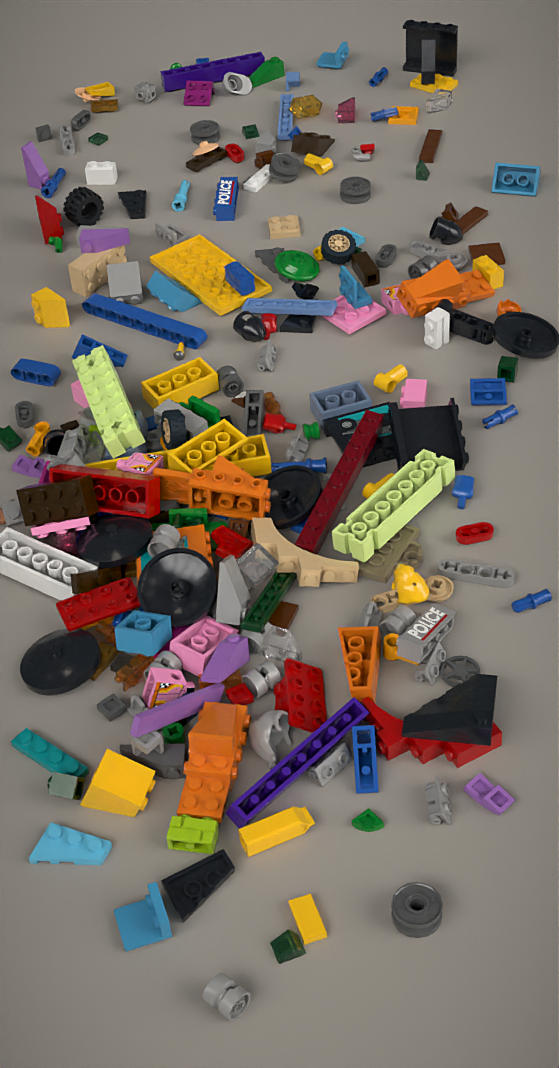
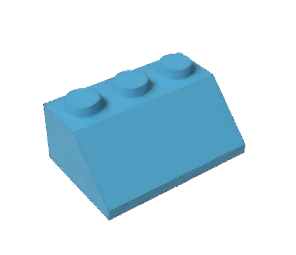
[491,163,541,196]
[146,270,202,312]

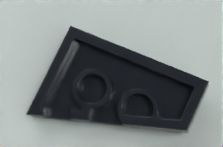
[280,298,318,333]
[161,849,235,923]

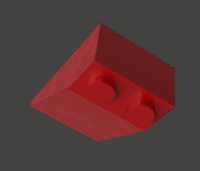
[35,195,65,245]

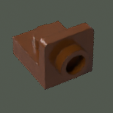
[254,150,274,170]
[228,518,251,538]

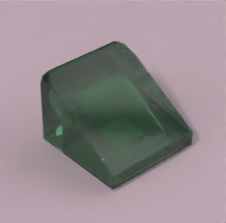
[242,124,259,140]
[416,160,430,181]
[270,929,306,964]

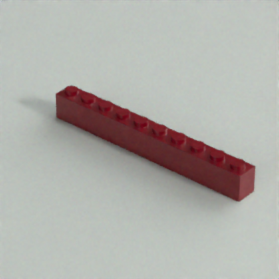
[295,409,383,555]

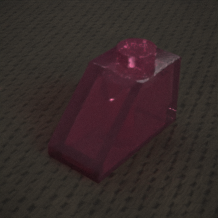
[335,97,356,123]
[51,531,77,556]

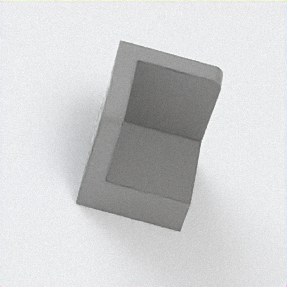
[130,730,164,756]

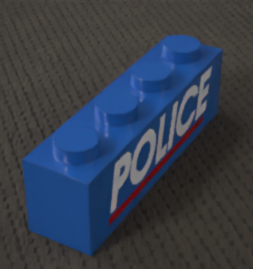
[213,177,239,221]

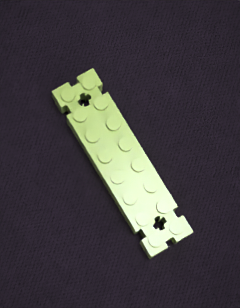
[72,345,146,459]
[332,449,455,563]

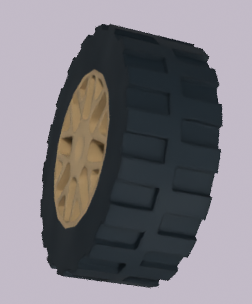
[321,230,356,265]
[161,409,186,450]

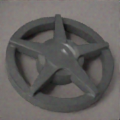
[441,656,480,687]

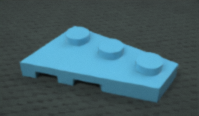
[29,822,112,865]

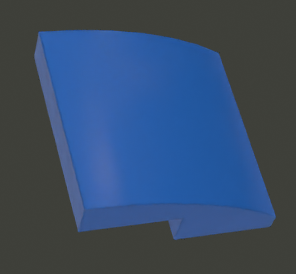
[470,378,507,405]

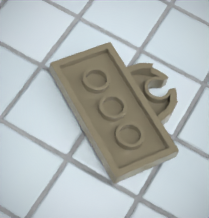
[354,525,423,584]

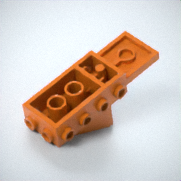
[396,259,495,318]
[153,455,271,521]
[176,702,251,823]

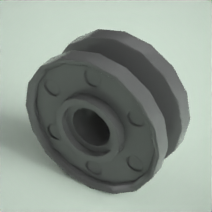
[190,120,220,145]
[269,153,301,182]
[340,176,371,204]
[391,882,443,938]

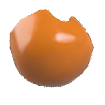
[496,299,522,317]

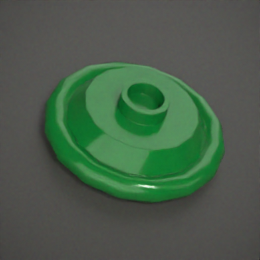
[274,250,320,282]

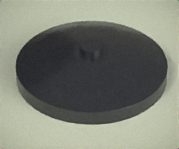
[492,312,559,359]
[255,465,323,529]
[77,514,154,568]
[137,548,218,628]
[20,629,101,695]

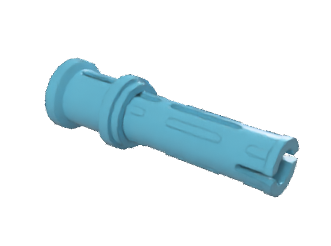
[172,180,190,212]

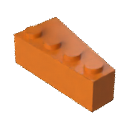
[338,626,382,703]

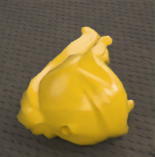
[391,564,429,604]

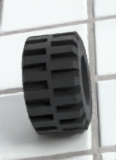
[63,187,104,227]

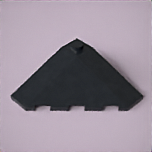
[401,674,498,746]

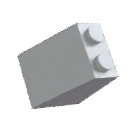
[107,261,144,304]

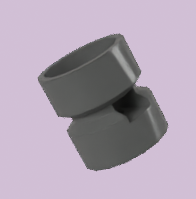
[408,255,437,279]
[217,365,244,397]

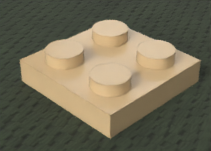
[268,215,301,239]

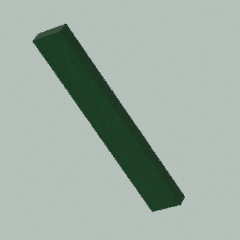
[241,570,297,633]

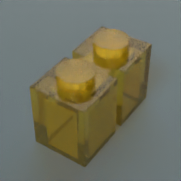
[289,95,323,119]

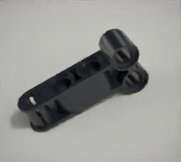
[433,299,494,345]

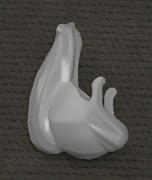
[247,710,292,769]

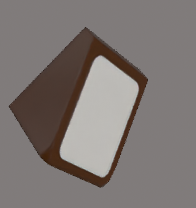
[231,391,246,408]

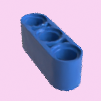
[11,358,61,387]

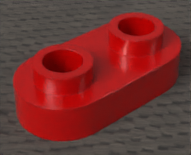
[225,144,245,163]
[456,522,494,545]

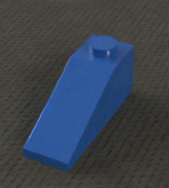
[72,334,127,367]
[352,725,379,794]

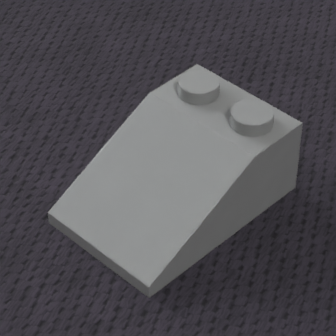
[216,555,253,625]

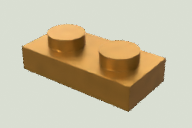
[91,99,118,113]
[89,641,119,681]

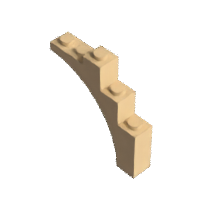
[251,517,359,587]

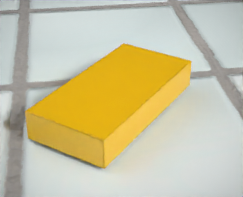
[288,893,327,945]

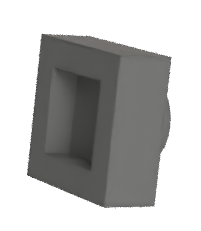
[35,124,52,142]
[96,693,127,722]

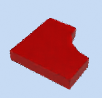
[210,525,253,559]

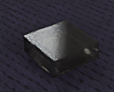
[110,652,139,677]

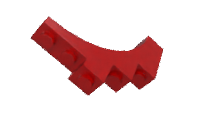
[361,697,502,768]

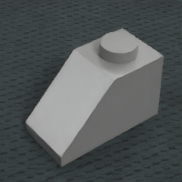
[255,130,277,154]

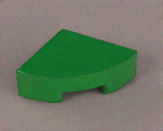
[351,808,384,832]

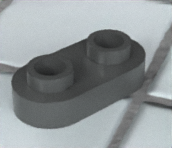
[71,110,92,130]
[376,244,397,267]
[15,401,34,428]

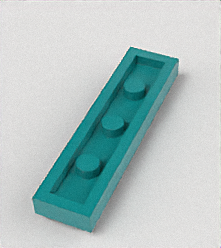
[11,728,89,778]

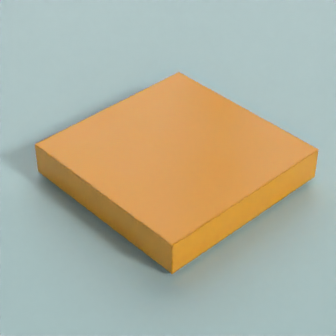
[388,106,419,125]

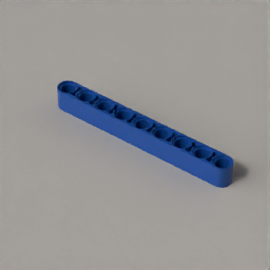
[82,293,208,350]

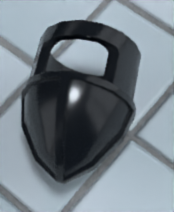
[429,216,463,245]
[233,311,266,342]
[43,429,66,456]

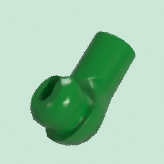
[48,236,63,253]

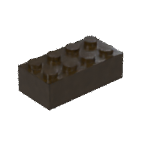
[16,475,100,527]

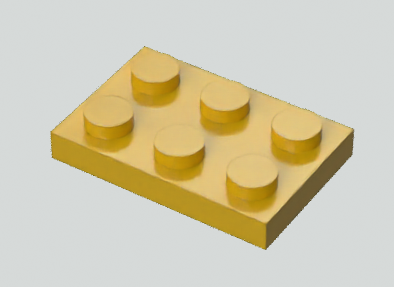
[410,74,458,96]

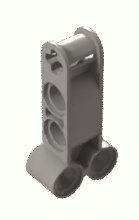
[47,424,90,470]

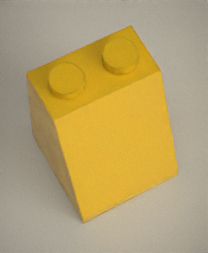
[80,749,156,817]

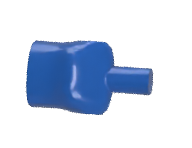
[452,475,475,509]

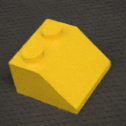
[31,287,70,328]

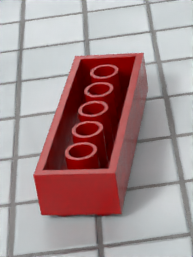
[49,464,160,518]

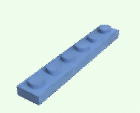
[278,94,294,141]
[242,298,338,316]

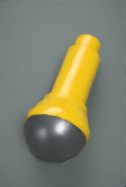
[173,342,185,361]

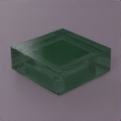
[88,132,108,146]

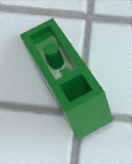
[249,57,285,88]

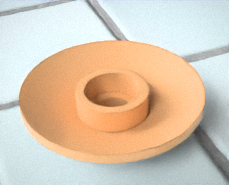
[75,87,101,102]
[192,141,219,156]

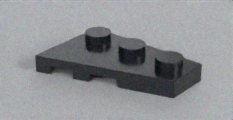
[118,190,147,219]

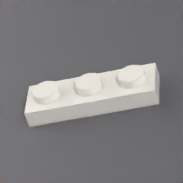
[243,164,273,193]

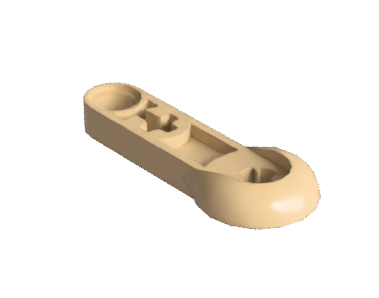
[371,575,454,614]

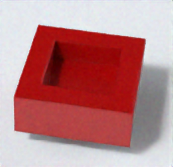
[360,144,375,155]
[225,683,254,706]

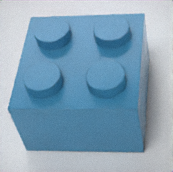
[115,610,172,656]

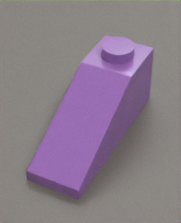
[21,141,50,189]
[79,228,130,253]
[201,634,250,683]

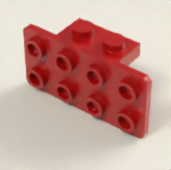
[56,577,141,631]
[273,658,327,733]

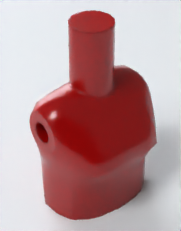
[260,313,277,340]
[262,413,296,434]

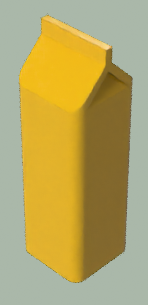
[238,806,315,857]

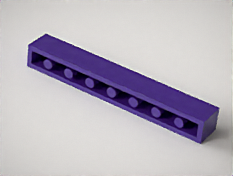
[160,52,265,92]
[225,697,369,828]

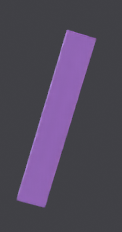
[130,683,225,738]

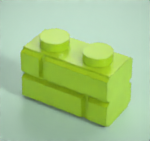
[166,814,219,854]

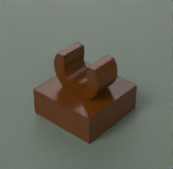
[441,203,458,222]

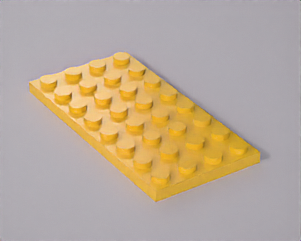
[149,234,272,316]

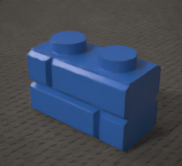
[224,261,255,296]

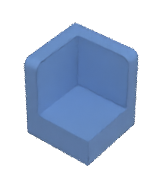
[286,72,300,91]

